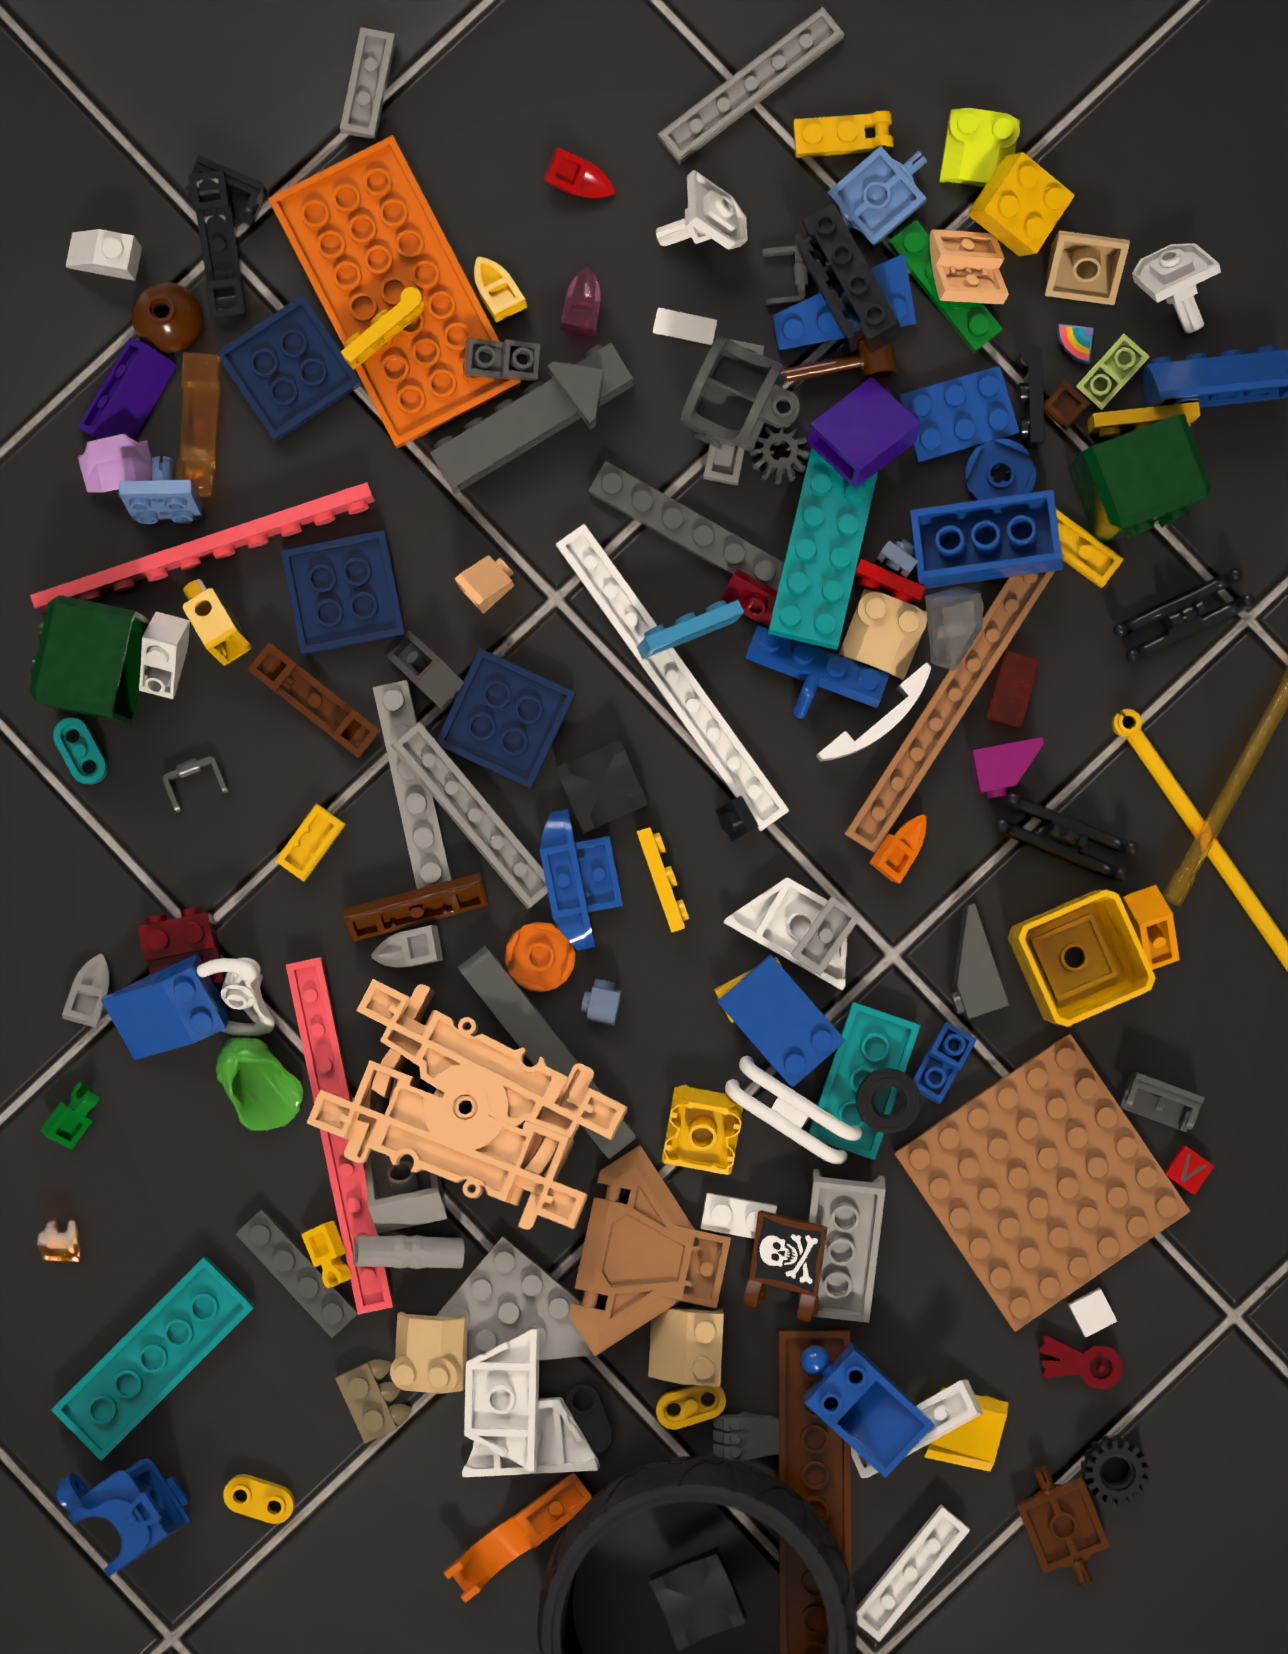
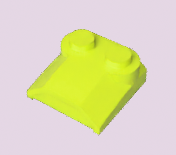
[939,108,1020,187]

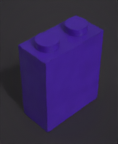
[807,377,921,489]

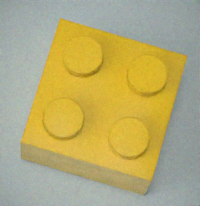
[967,152,1075,256]

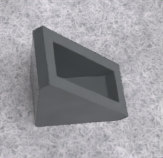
[547,361,604,430]

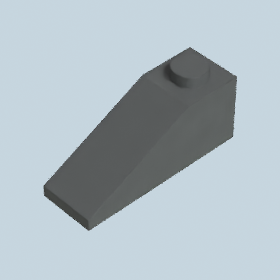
[950,904,1009,1019]

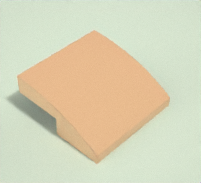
[929,229,1009,304]

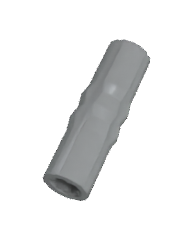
[353,1235,465,1269]

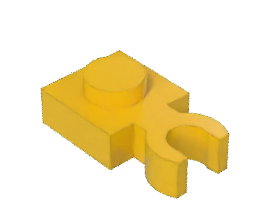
[301,1220,352,1289]

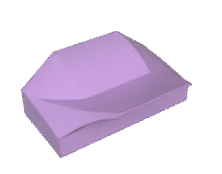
[78,433,153,492]

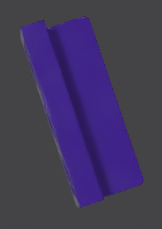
[77,338,176,440]

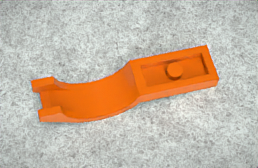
[443,1472,592,1603]

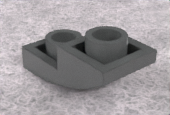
[463,338,540,380]

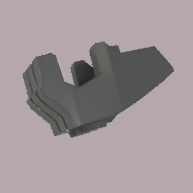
[713,1411,779,1460]

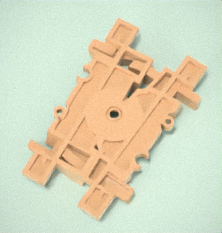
[307,979,628,1229]

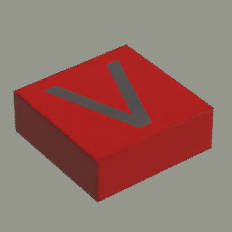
[1164,1145,1214,1195]

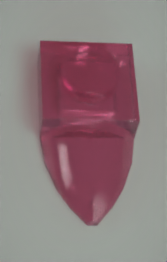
[560,267,601,337]

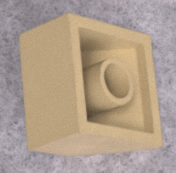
[648,1305,724,1387]

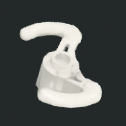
[196,958,275,1037]

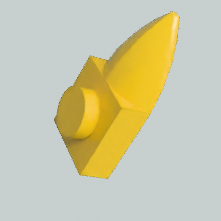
[474,257,527,323]

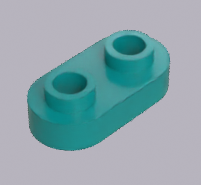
[53,718,108,785]

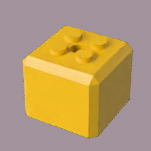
[1008,889,1156,1027]

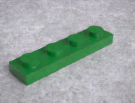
[888,220,1003,353]

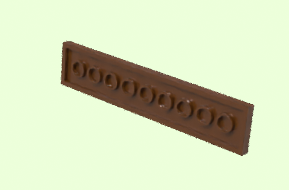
[778,1329,851,1654]

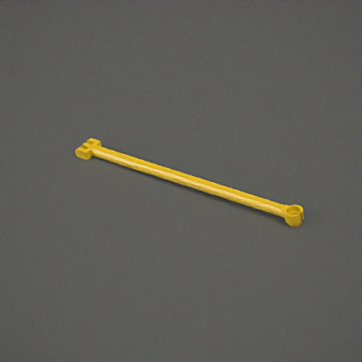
[1111,709,1288,972]

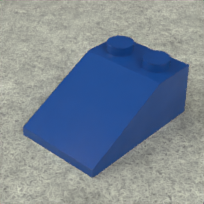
[101,954,230,1060]
[717,954,846,1088]

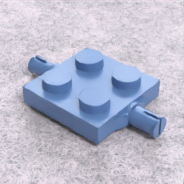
[827,146,927,247]

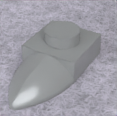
[371,925,443,968]
[62,954,109,1028]

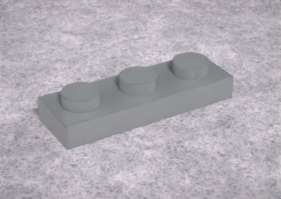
[340,27,396,140]

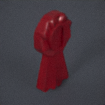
[1038,1335,1123,1390]

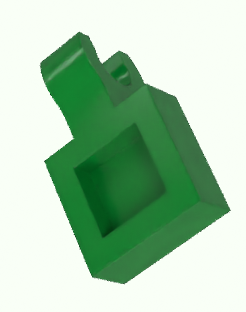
[40,1082,100,1150]

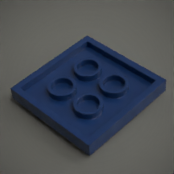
[215,295,363,442]
[280,530,406,656]
[436,648,576,789]

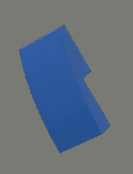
[912,1022,977,1104]

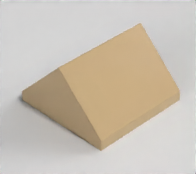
[1045,231,1130,305]

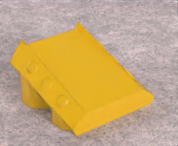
[661,1084,743,1175]
[924,1387,1009,1472]

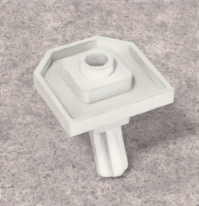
[656,170,748,250]
[1132,243,1221,333]

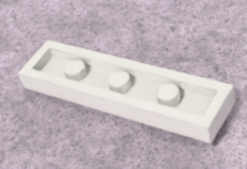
[851,1380,983,1478]
[856,1504,970,1642]

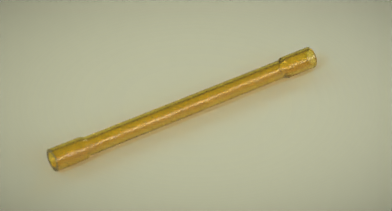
[1162,667,1288,907]

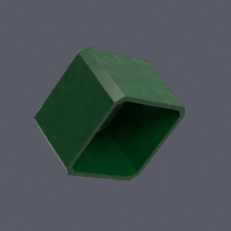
[1068,414,1212,543]
[29,595,151,725]

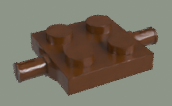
[1015,1465,1110,1586]

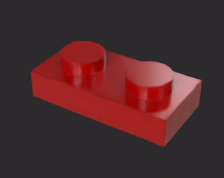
[854,559,926,604]

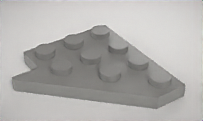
[436,1235,592,1361]

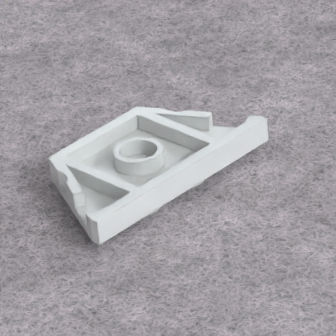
[723,877,847,991]
[464,1329,540,1472]
[462,1397,600,1477]

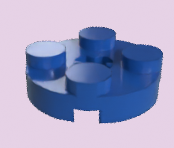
[964,438,1036,501]

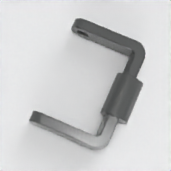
[762,246,809,307]
[163,757,229,813]

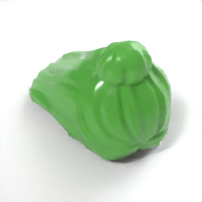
[216,1037,303,1131]

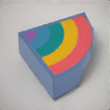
[1057,324,1094,365]

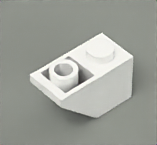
[139,612,190,699]

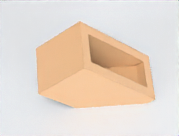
[455,555,514,614]

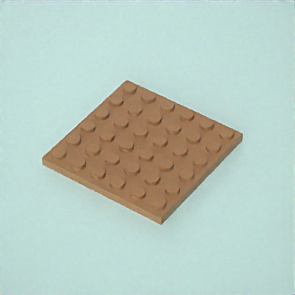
[893,1033,1190,1332]

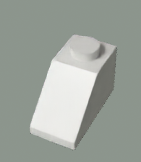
[66,229,142,281]

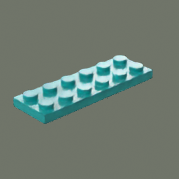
[768,448,878,650]
[51,1256,256,1461]

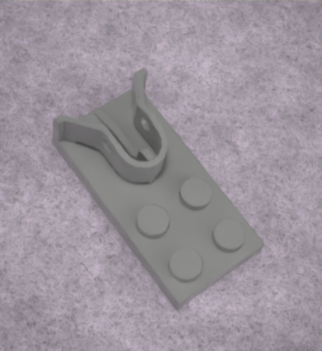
[798,1168,886,1323]

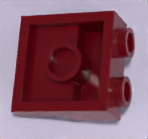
[138,907,225,984]

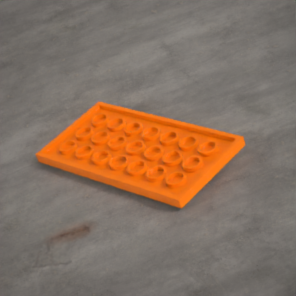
[268,135,521,449]

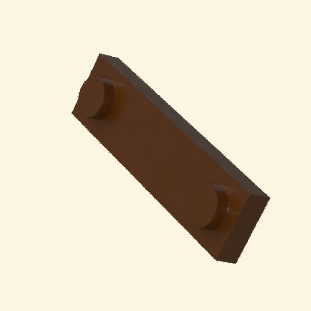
[342,872,489,942]

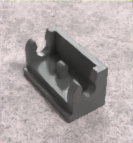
[1119,1071,1205,1132]

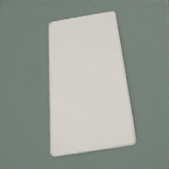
[653,308,717,345]

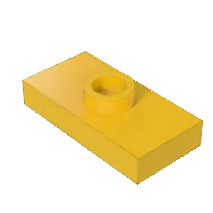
[275,803,346,882]

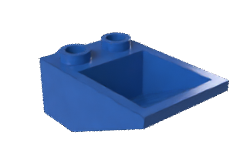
[801,1342,935,1478]

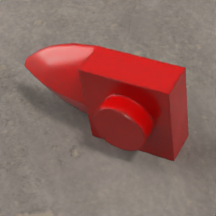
[542,147,615,198]

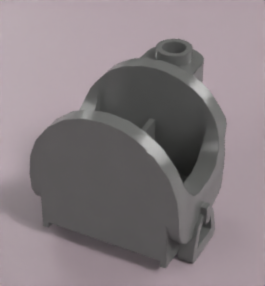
[680,335,800,452]

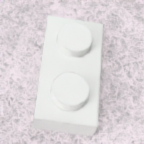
[700,1193,777,1239]

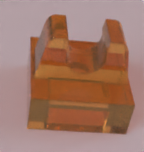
[37,1221,81,1262]

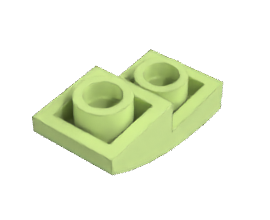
[1076,334,1150,410]

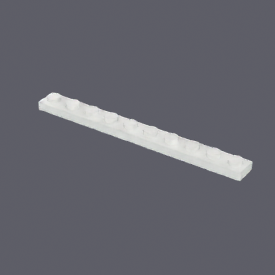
[556,524,789,832]

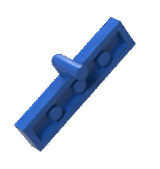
[745,625,889,719]

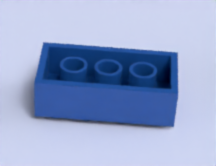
[910,490,1063,589]

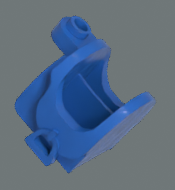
[55,1458,191,1577]

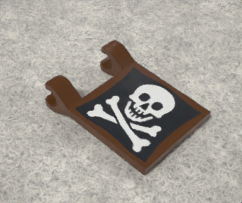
[744,1210,828,1322]

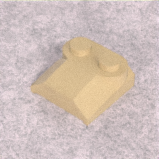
[838,589,930,681]
[390,1312,467,1394]

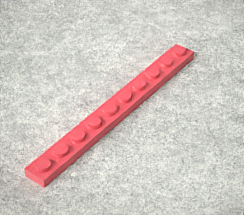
[30,482,375,613]
[286,957,394,1315]

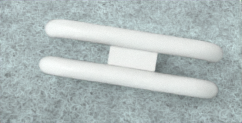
[725,1056,862,1165]

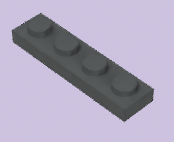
[236,1208,358,1338]

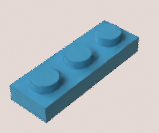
[637,600,744,660]

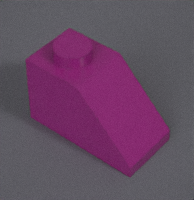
[968,737,1044,799]

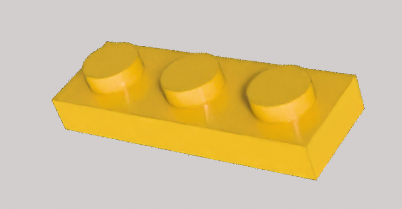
[1087,402,1200,438]
[637,827,689,933]

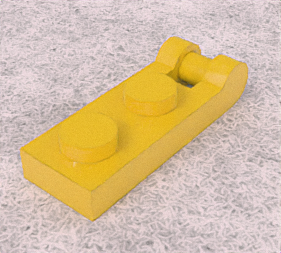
[793,111,894,158]
[341,287,425,370]

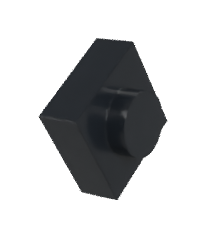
[715,795,759,841]

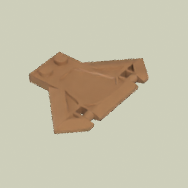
[569,1145,731,1356]

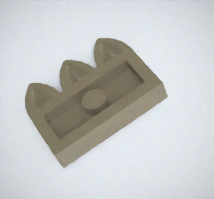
[335,1359,412,1443]

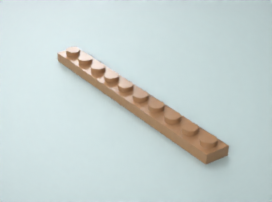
[844,554,1065,853]

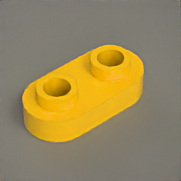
[656,1385,726,1430]
[223,1474,295,1524]

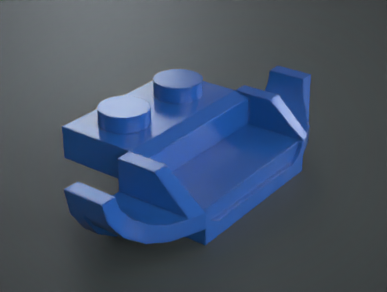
[539,809,623,951]

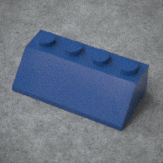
[1141,346,1288,408]

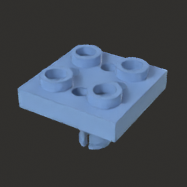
[119,456,203,524]

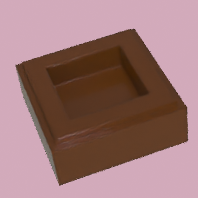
[1044,380,1091,431]

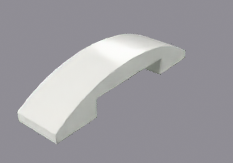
[816,662,931,761]

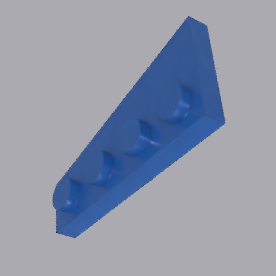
[772,253,917,351]

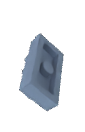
[874,539,918,578]

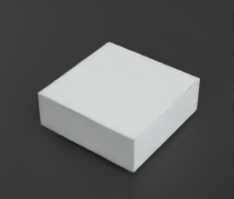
[1068,1288,1117,1337]

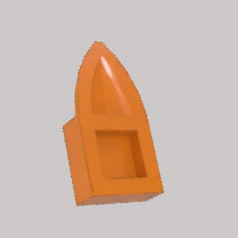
[869,815,926,884]

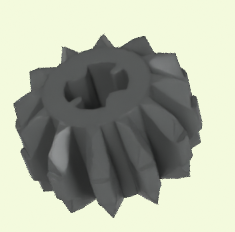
[749,426,810,484]

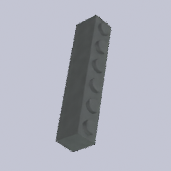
[430,343,634,495]

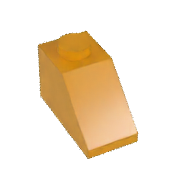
[1123,885,1180,970]

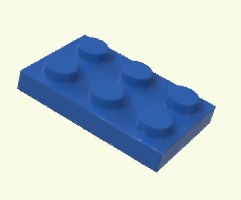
[898,366,1020,464]

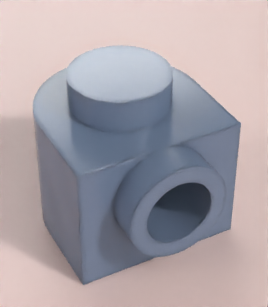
[581,979,622,1026]

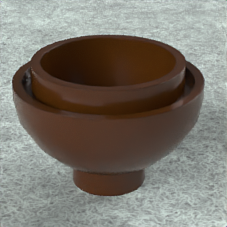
[132,282,203,353]

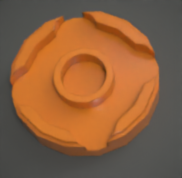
[505,922,576,992]

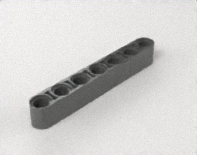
[458,945,637,1159]

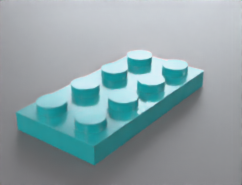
[808,1002,921,1160]

